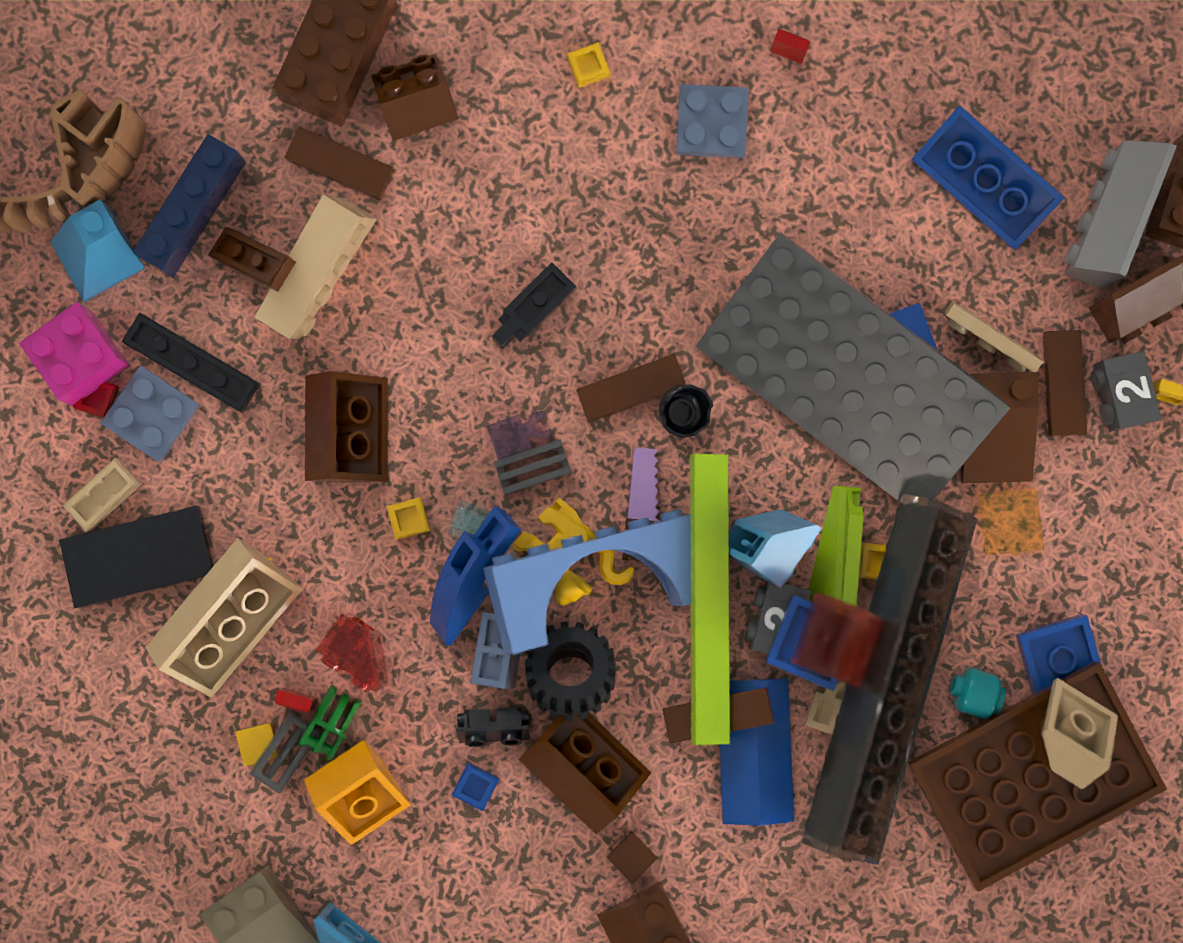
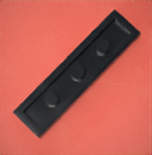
[121,312,260,414]

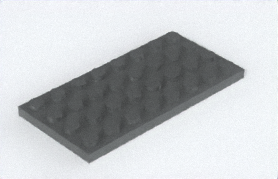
[696,232,1011,516]

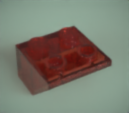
[790,594,885,688]
[316,613,389,693]

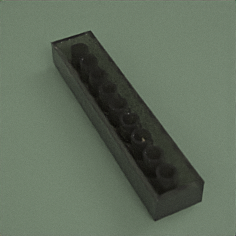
[801,494,978,865]

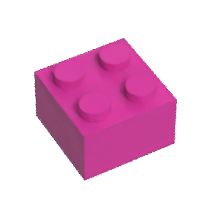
[19,302,130,406]

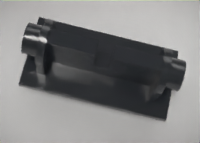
[456,707,530,747]

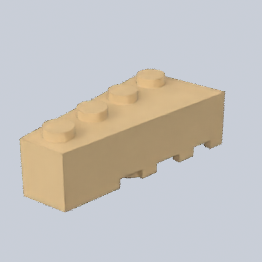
[255,194,377,340]

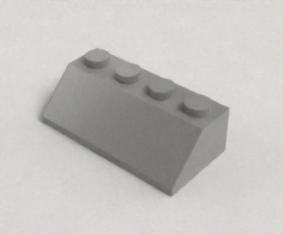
[1064,140,1177,290]

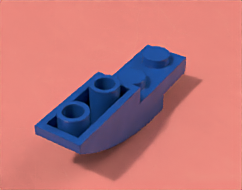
[430,506,521,646]

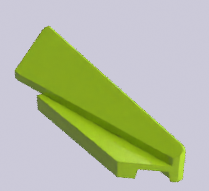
[808,486,864,621]

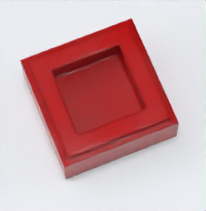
[770,29,810,64]
[73,382,119,418]
[274,688,318,713]

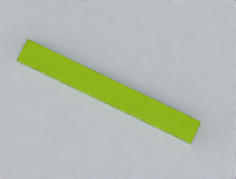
[690,454,730,745]

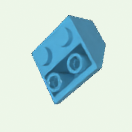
[729,509,822,588]

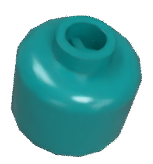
[949,667,1006,719]

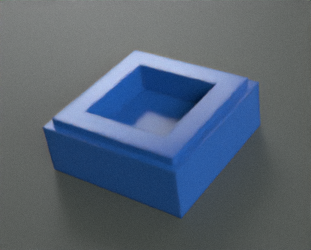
[452,762,500,811]

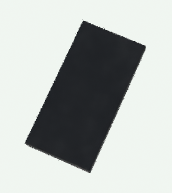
[59,505,213,608]

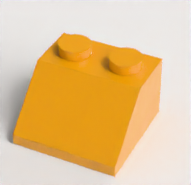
[304,740,411,845]

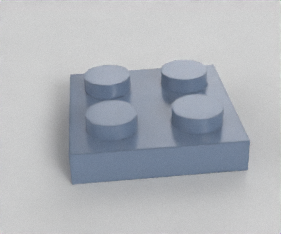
[676,84,749,158]
[100,365,201,463]

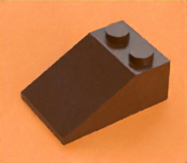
[961,372,1039,484]

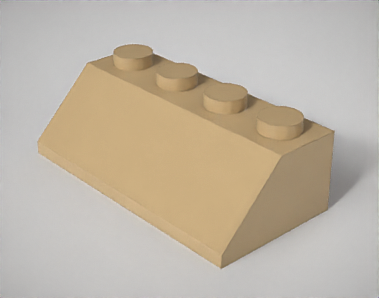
[145,538,303,698]

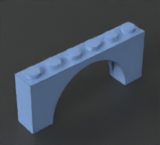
[483,509,691,654]

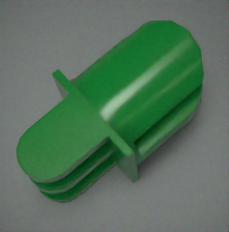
[298,685,362,761]

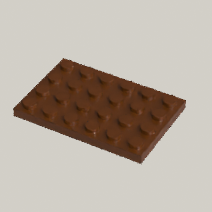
[907,661,1167,892]

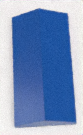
[912,105,1065,250]
[720,678,794,826]

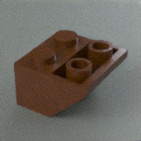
[371,54,459,141]

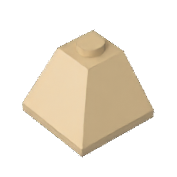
[1042,678,1118,789]

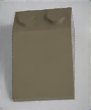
[200,864,319,943]

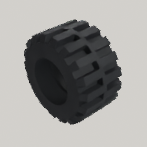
[525,621,616,721]

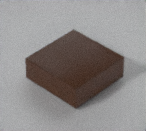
[607,831,658,884]

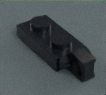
[492,263,577,350]

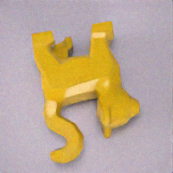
[512,497,634,606]

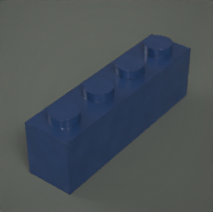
[133,134,246,278]

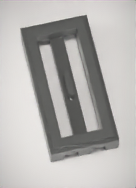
[494,439,572,495]
[248,712,320,794]

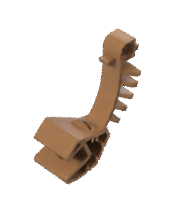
[0,90,146,234]

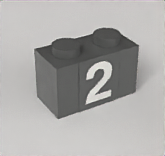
[1091,351,1162,432]
[745,581,811,654]

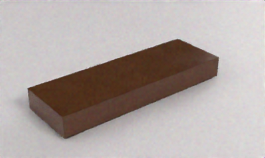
[284,126,394,201]
[208,226,296,292]
[1043,330,1087,436]
[576,354,686,423]
[662,687,775,744]

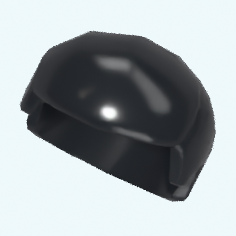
[658,384,714,438]

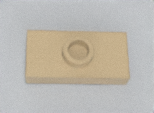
[63,458,142,532]

